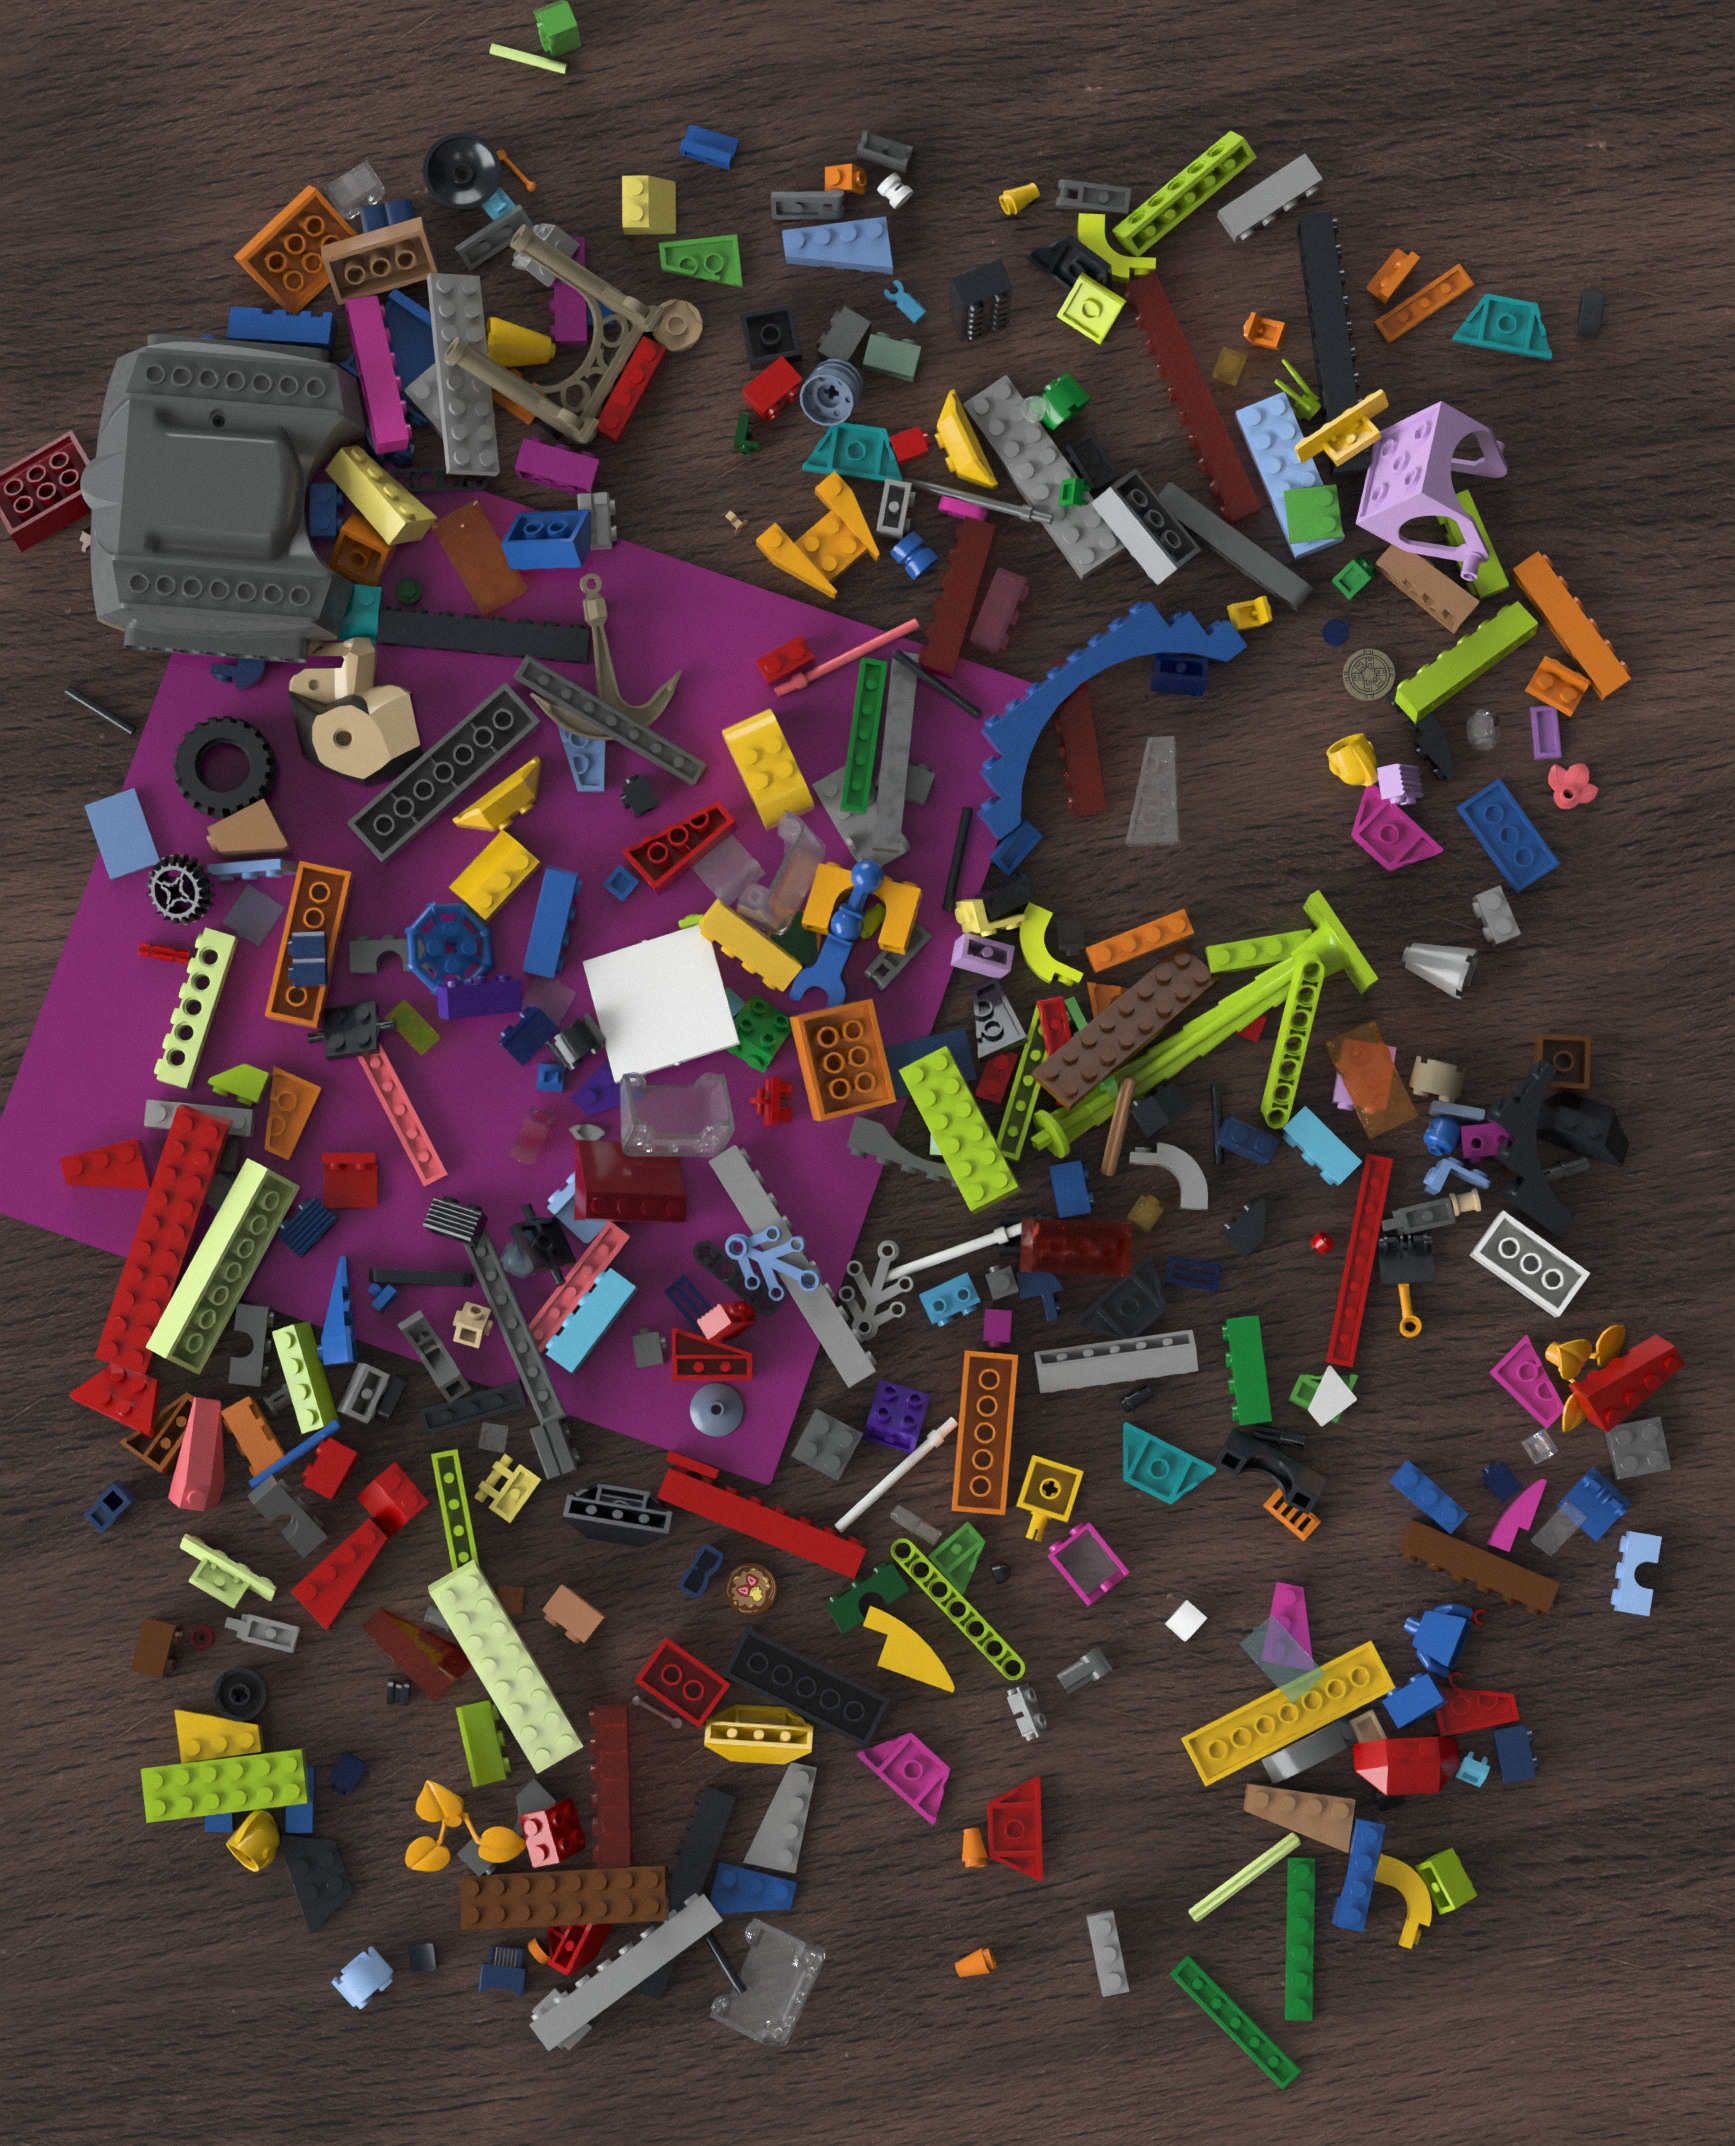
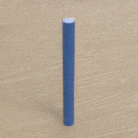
[249,1419,342,1489]

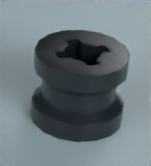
[387,1678,411,1706]

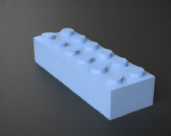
[1235,391,1345,561]

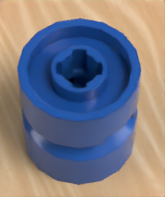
[890,531,939,581]

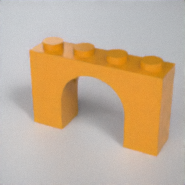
[802,862,922,955]

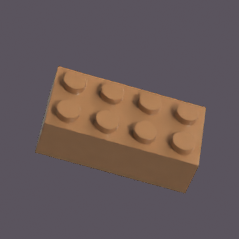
[321,217,438,305]

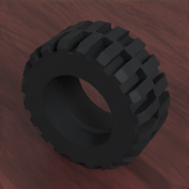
[173,716,277,820]

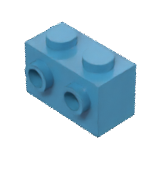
[919,1273,981,1327]

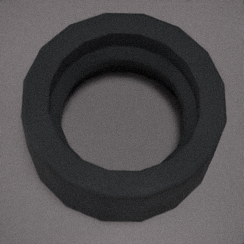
[1576,287,1605,339]

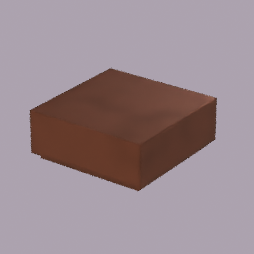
[497,1586,525,1614]

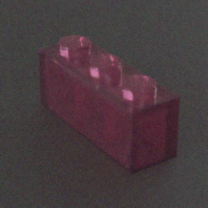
[968,567,1030,655]

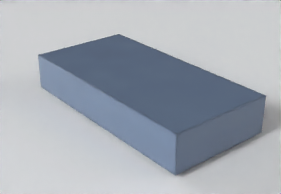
[1429,1100,1485,1124]

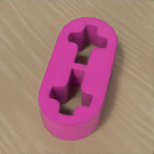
[938,496,989,524]

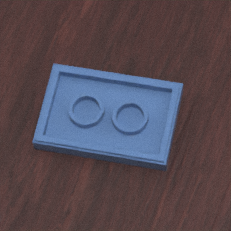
[85,788,160,881]

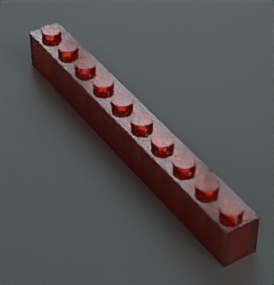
[1123,271,1262,526]

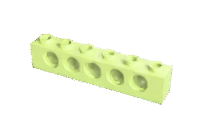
[154,927,238,1090]

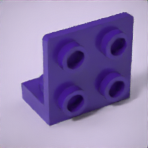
[862,1380,930,1453]

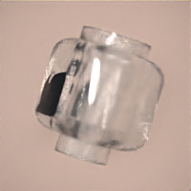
[1466,709,1502,751]

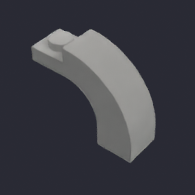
[1129,1143,1208,1211]

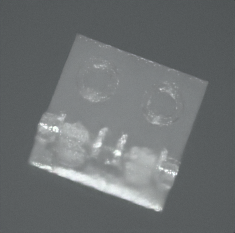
[692,834,766,906]

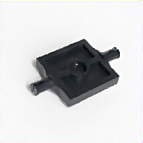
[307,1001,397,1061]
[509,1203,577,1287]

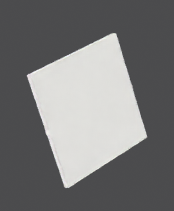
[583,924,740,1083]

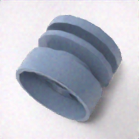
[800,359,863,426]

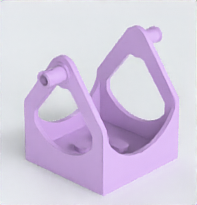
[1356,401,1508,581]

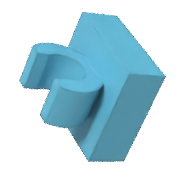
[481,187,516,221]
[1455,1751,1490,1787]

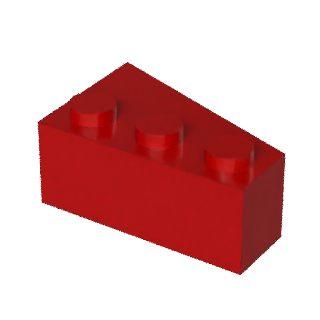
[60,1138,152,1191]

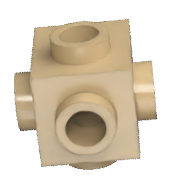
[453,1302,493,1349]

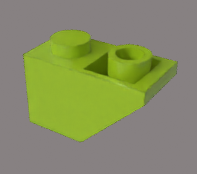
[208,1063,272,1107]

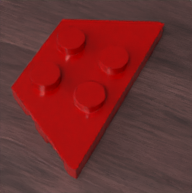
[69,1364,161,1438]
[987,1777,1043,1881]

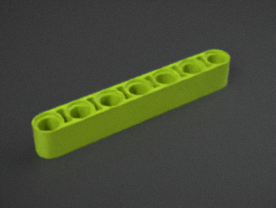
[1261,950,1325,1129]
[891,1539,1025,1680]

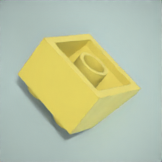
[622,176,676,235]

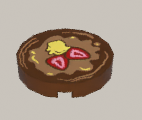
[724,1563,777,1616]

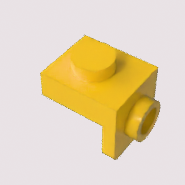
[1227,596,1272,631]

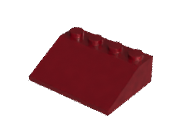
[0,430,92,552]
[574,1140,686,1224]

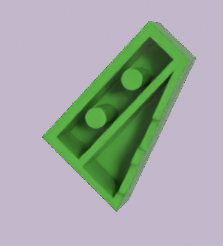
[533,0,582,58]

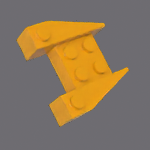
[756,471,880,599]

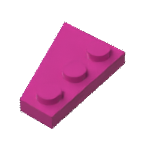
[1489,1335,1564,1429]
[1261,1582,1314,1671]

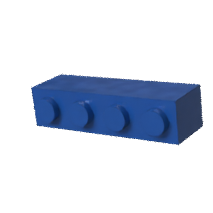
[523,865,583,978]

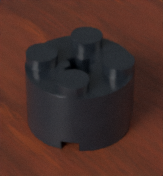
[545,1012,606,1071]
[213,1667,270,1721]

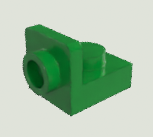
[1331,556,1377,600]

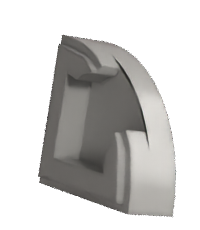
[569,1124,606,1141]

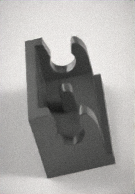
[857,130,914,173]

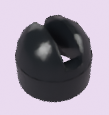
[990,1562,1011,1585]

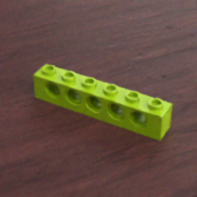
[1112,131,1257,257]

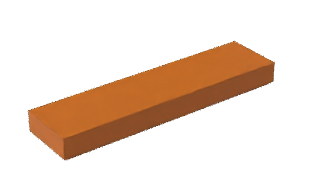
[1373,263,1475,345]

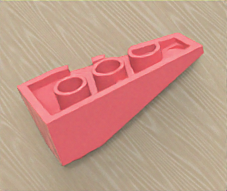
[168,1397,225,1511]

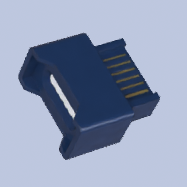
[478,1945,528,1996]

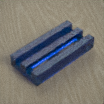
[1165,1256,1222,1292]
[664,1275,713,1332]

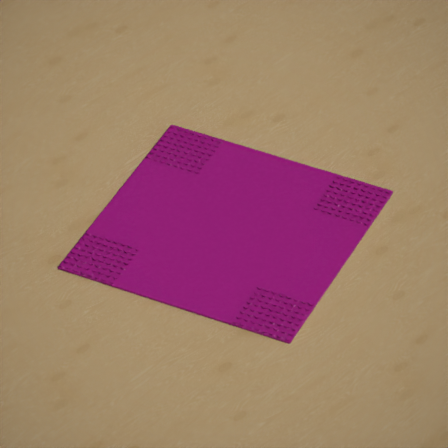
[0,444,1034,1485]

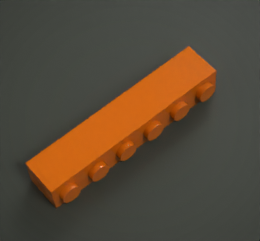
[1510,551,1631,700]

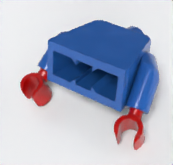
[1404,1603,1487,1688]

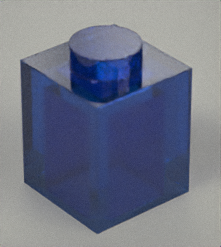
[1479,1461,1523,1503]
[328,1751,369,1795]

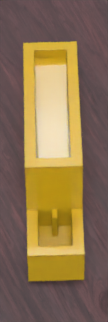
[863,1606,955,1693]

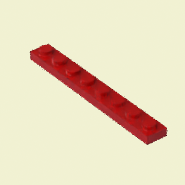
[1326,1154,1393,1368]

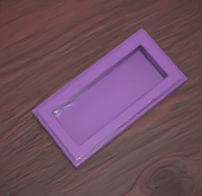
[1530,705,1562,760]

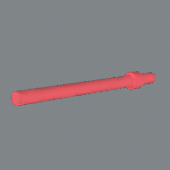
[774,618,919,698]

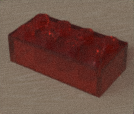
[1019,1218,1132,1277]

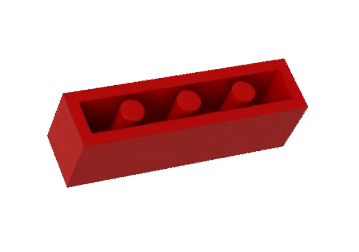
[596,336,667,446]

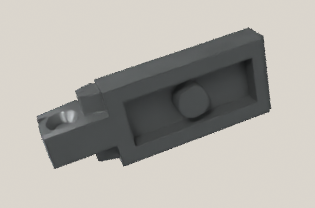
[1381,1197,1457,1235]

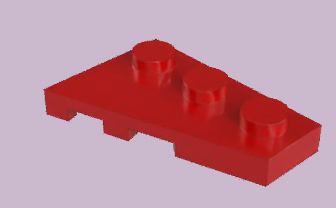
[1435,1687,1520,1738]

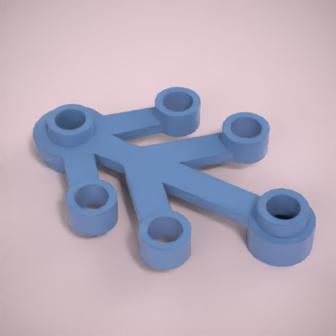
[725,1225,821,1301]

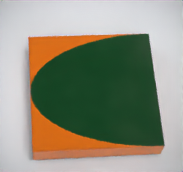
[768,906,822,966]

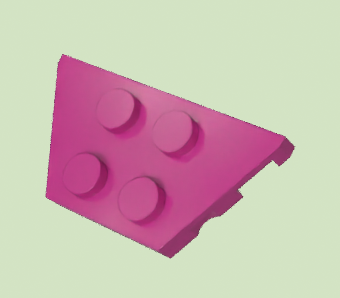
[1351,784,1444,872]
[857,1732,950,1825]

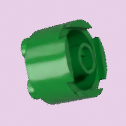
[1028,372,1091,434]

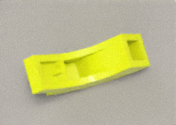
[1078,213,1156,283]
[1019,902,1084,987]

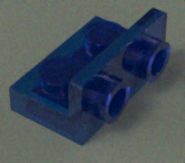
[498,1005,561,1066]

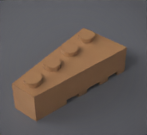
[1374,544,1480,634]
[1243,1783,1356,1853]

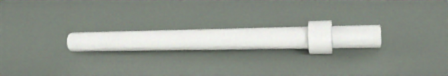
[884,1221,1028,1283]
[834,1417,958,1533]

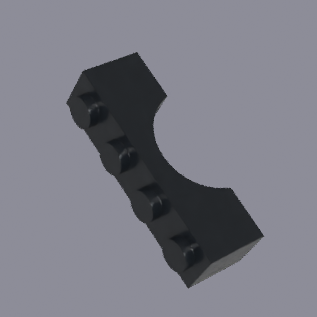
[1214,1427,1327,1515]

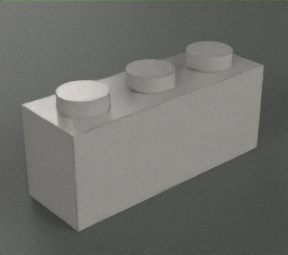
[1086,1910,1129,1997]

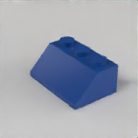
[501,510,591,570]

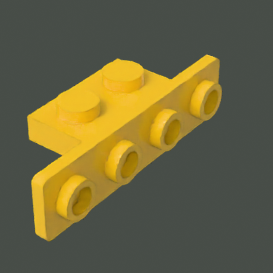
[1294,389,1389,466]

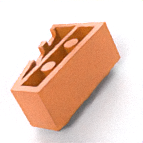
[221,1396,292,1477]

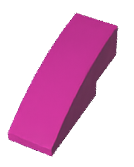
[1487,1479,1547,1552]

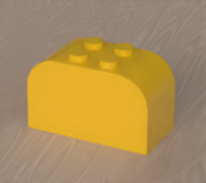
[722,709,814,831]

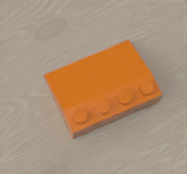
[234,185,357,316]
[789,998,896,1121]

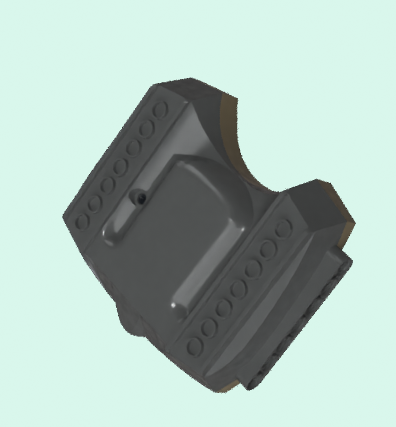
[80,334,366,663]

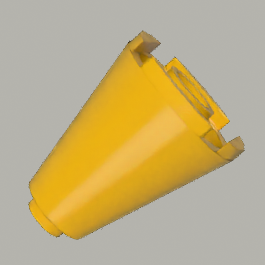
[485,317,556,368]

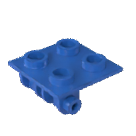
[1556,1466,1632,1542]

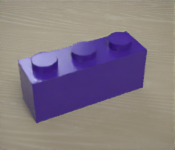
[437,973,523,1020]

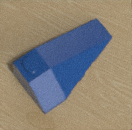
[317,1256,358,1366]

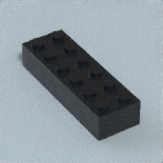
[949,258,1013,343]
[723,1627,890,1747]

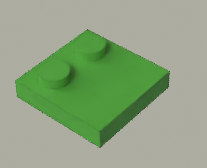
[1283,484,1343,544]

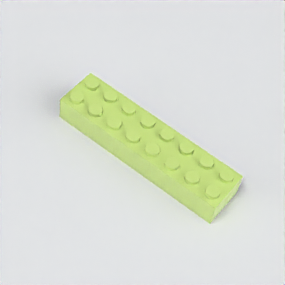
[146,1158,300,1375]
[428,1559,584,1774]

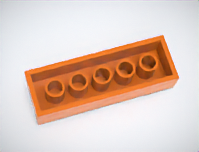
[265,861,354,1030]
[951,1351,1018,1515]

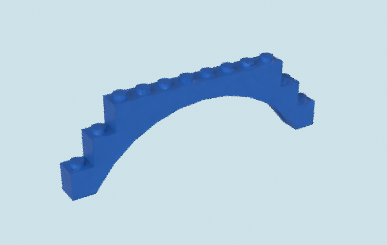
[976,601,1247,840]

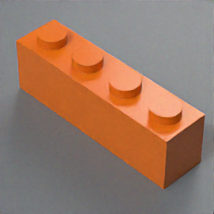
[1085,909,1194,975]

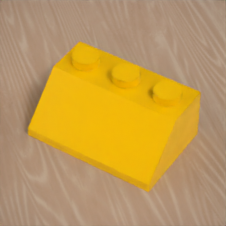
[449,830,542,923]

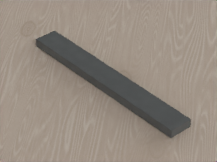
[513,655,707,787]
[463,1225,567,1427]

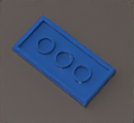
[1456,778,1560,895]

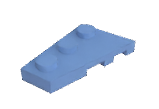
[557,724,606,792]
[208,859,299,882]

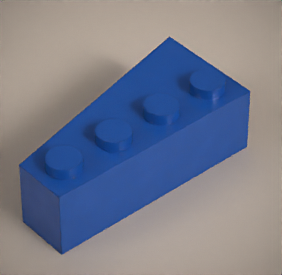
[227,307,337,355]

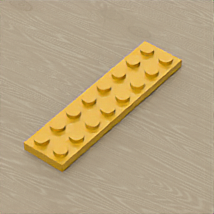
[1181,1640,1395,1786]

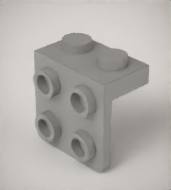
[512,223,580,287]

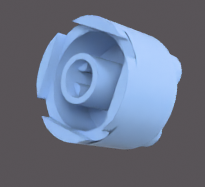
[331,1946,393,2009]

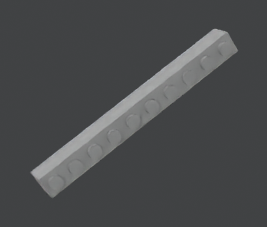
[709,1145,877,1388]

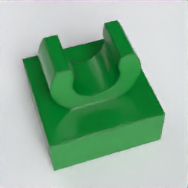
[1058,478,1091,508]

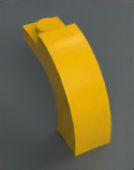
[1374,1854,1432,1949]

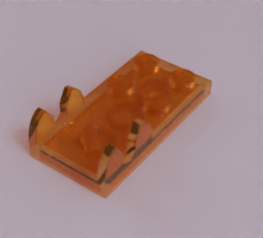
[430,498,529,617]
[1324,1020,1418,1140]

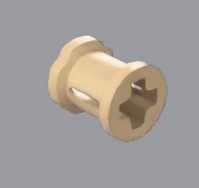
[1449,1188,1481,1217]

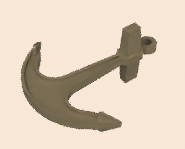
[530,573,682,740]

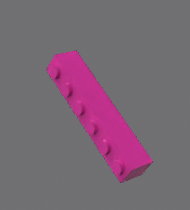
[344,295,412,454]

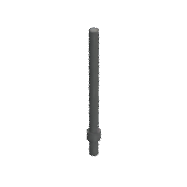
[903,476,1054,525]

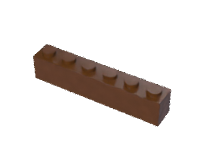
[1398,1520,1560,1616]

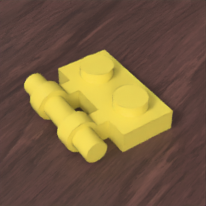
[474,1454,542,1523]

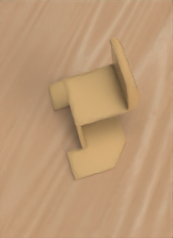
[725,511,748,535]

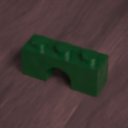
[825,1562,910,1634]

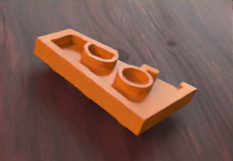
[264,1066,323,1161]

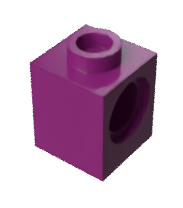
[983,1309,1012,1348]

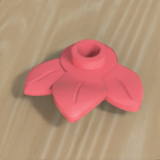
[1548,763,1599,809]

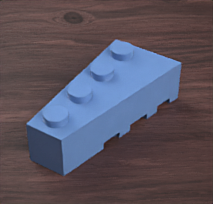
[782,217,893,275]

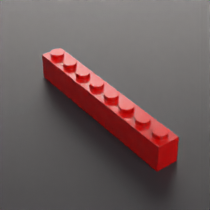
[657,1465,866,1579]

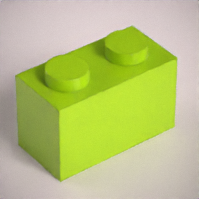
[1415,1848,1477,1915]

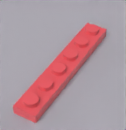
[358,1041,448,1187]
[529,1221,631,1353]

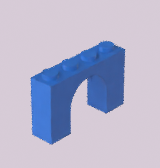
[205,1762,316,1833]
[1332,1817,1385,1932]

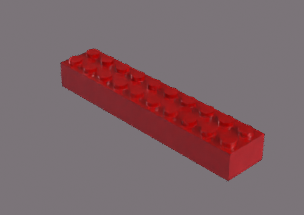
[94,1104,233,1375]

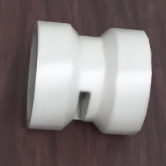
[877,172,914,209]

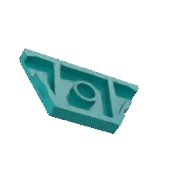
[1451,293,1552,361]
[802,422,903,483]
[1123,1422,1217,1505]

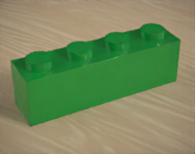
[1221,1315,1272,1426]

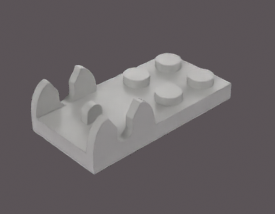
[812,765,911,867]

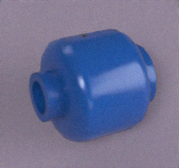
[1423,1115,1461,1156]

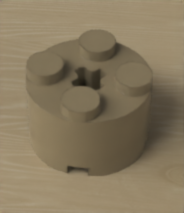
[1409,1055,1468,1104]

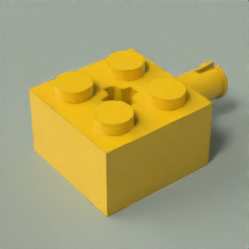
[1016,1455,1084,1542]

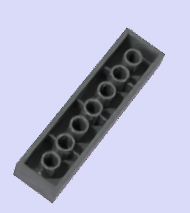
[347,682,542,866]

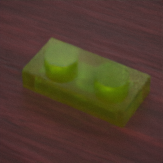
[385,999,441,1056]

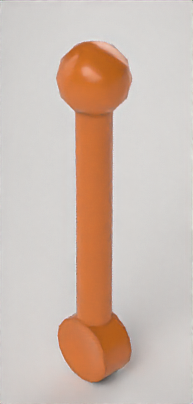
[497,150,536,192]

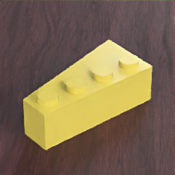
[325,445,437,545]

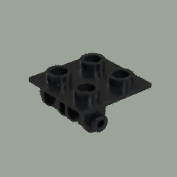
[1377,1233,1435,1285]

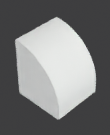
[1165,1600,1207,1642]

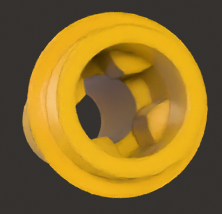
[999,183,1040,215]

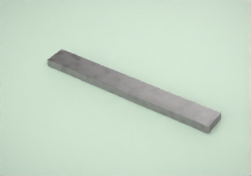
[872,651,919,853]

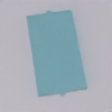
[1240,1615,1325,1703]

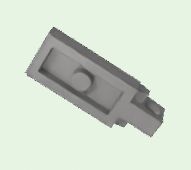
[224,1614,301,1653]

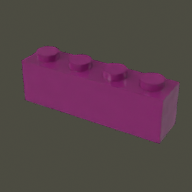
[550,237,588,347]

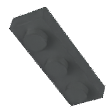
[454,204,534,271]

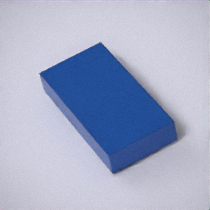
[988,818,1044,876]

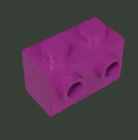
[1459,1123,1509,1164]

